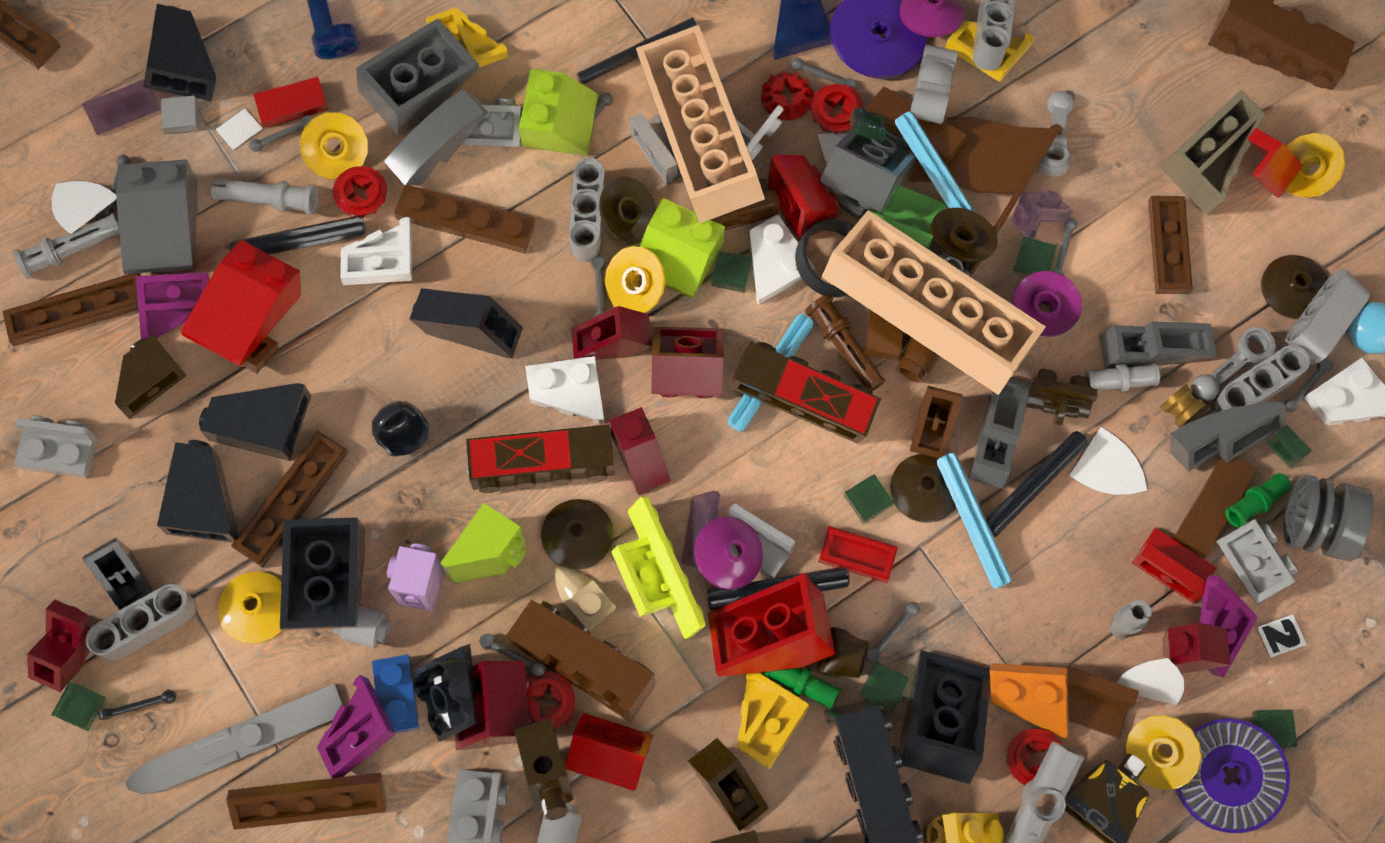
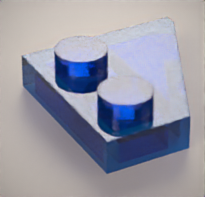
[773,0,832,60]

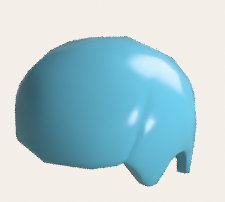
[1346,302,1385,354]

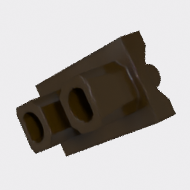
[1026,368,1098,426]

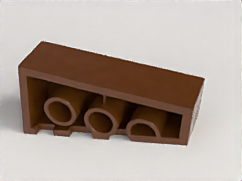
[1208,0,1355,91]
[506,599,655,723]

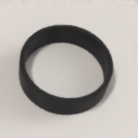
[795,219,854,297]

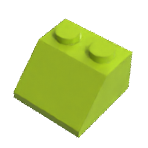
[519,68,599,156]
[640,198,725,299]
[440,503,527,584]

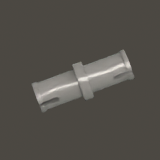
[1085,364,1160,392]
[1109,600,1152,639]

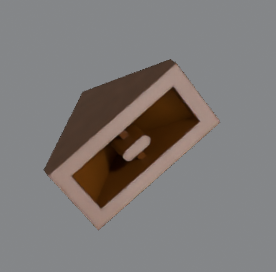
[910,386,963,458]

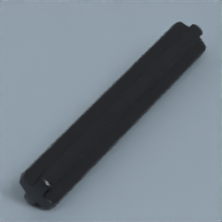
[229,215,366,255]
[986,431,1088,537]
[706,567,850,610]

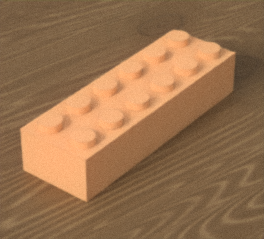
[636,25,765,224]
[822,210,1046,395]

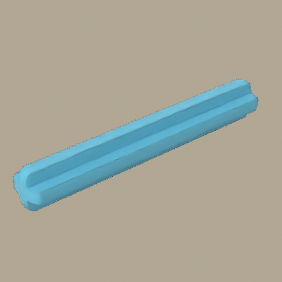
[895,111,975,212]
[728,314,813,432]
[937,453,1012,588]

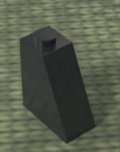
[143,4,216,102]
[410,288,523,359]
[199,383,311,461]
[157,440,239,543]

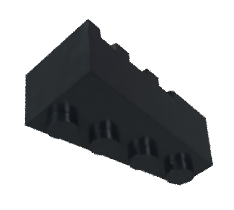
[824,699,923,843]

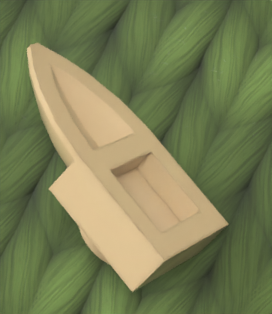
[555,566,617,631]

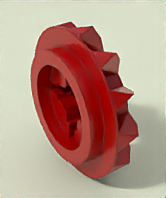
[761,69,814,120]
[810,84,864,135]
[333,166,388,218]
[527,671,575,730]
[1006,728,1062,786]

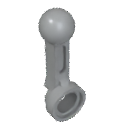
[1037,91,1074,177]
[1191,327,1276,402]

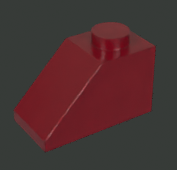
[571,306,652,360]
[609,407,671,495]
[1162,623,1230,674]

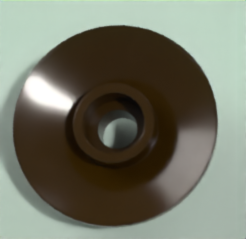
[599,177,657,244]
[930,208,998,262]
[1261,255,1328,319]
[890,454,956,523]
[541,499,613,570]

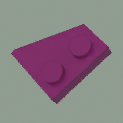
[136,273,210,339]
[1199,575,1258,677]
[317,675,396,778]

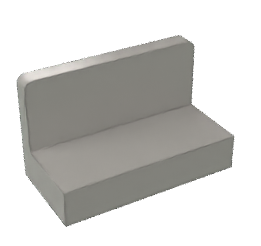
[630,112,682,185]
[728,503,795,579]

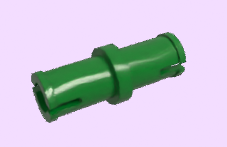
[1225,473,1292,528]
[765,668,841,710]

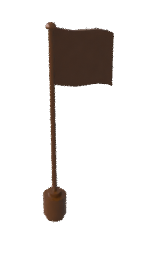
[896,116,1063,383]

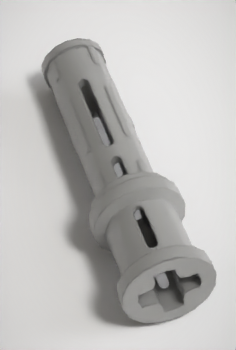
[211,178,318,215]
[13,213,120,279]

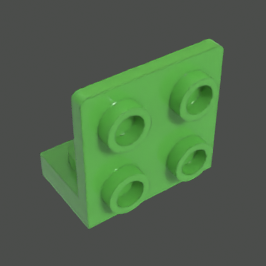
[871,186,946,250]

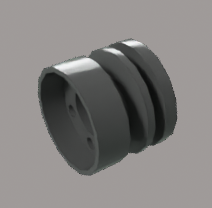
[1284,474,1373,562]

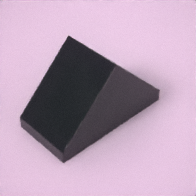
[83,538,153,610]

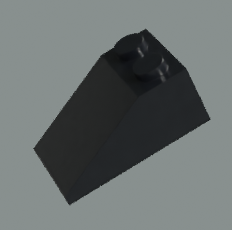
[280,517,365,630]
[899,650,990,784]

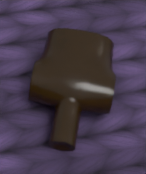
[817,627,869,679]

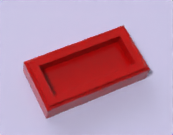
[253,76,328,128]
[818,526,898,583]

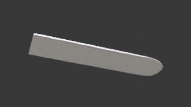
[125,683,343,794]

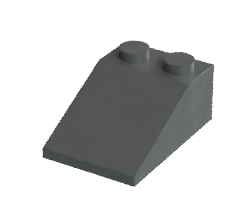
[356,18,479,137]
[820,118,917,212]
[116,159,197,274]

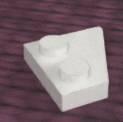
[749,215,815,304]
[341,217,412,285]
[525,356,605,424]
[1304,358,1385,426]

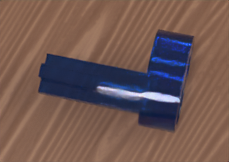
[307,0,360,60]

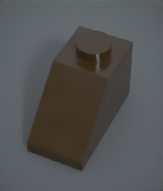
[115,334,186,419]
[688,738,769,831]

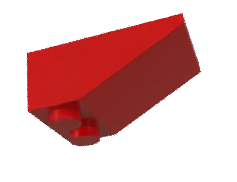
[180,240,301,367]
[707,573,835,677]

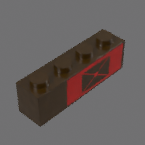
[729,341,881,444]
[466,424,615,493]

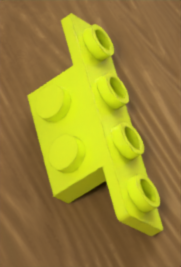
[611,496,706,639]

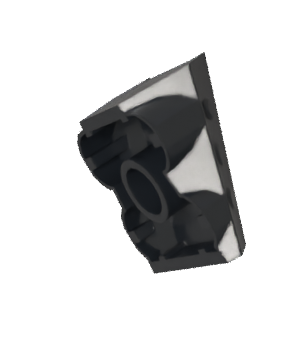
[412,644,478,742]

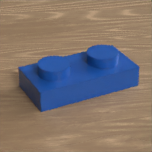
[372,654,420,734]

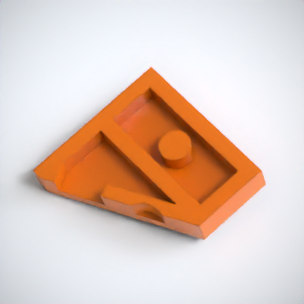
[990,663,1069,738]

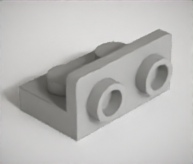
[462,98,523,147]
[14,416,98,479]
[1216,519,1299,604]
[446,769,509,843]

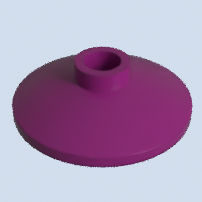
[899,0,965,37]
[1012,271,1082,337]
[694,517,763,590]

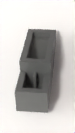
[385,89,488,186]
[1099,321,1217,368]
[968,377,1031,489]
[1170,402,1286,472]

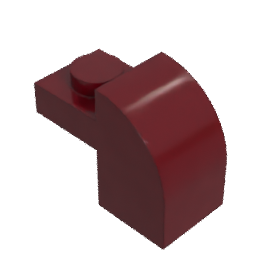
[27,599,91,692]

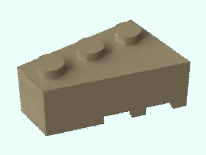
[1159,90,1265,215]

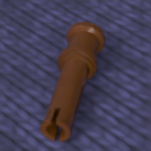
[805,294,886,391]

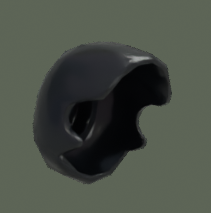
[372,400,430,457]

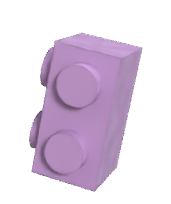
[387,544,445,612]

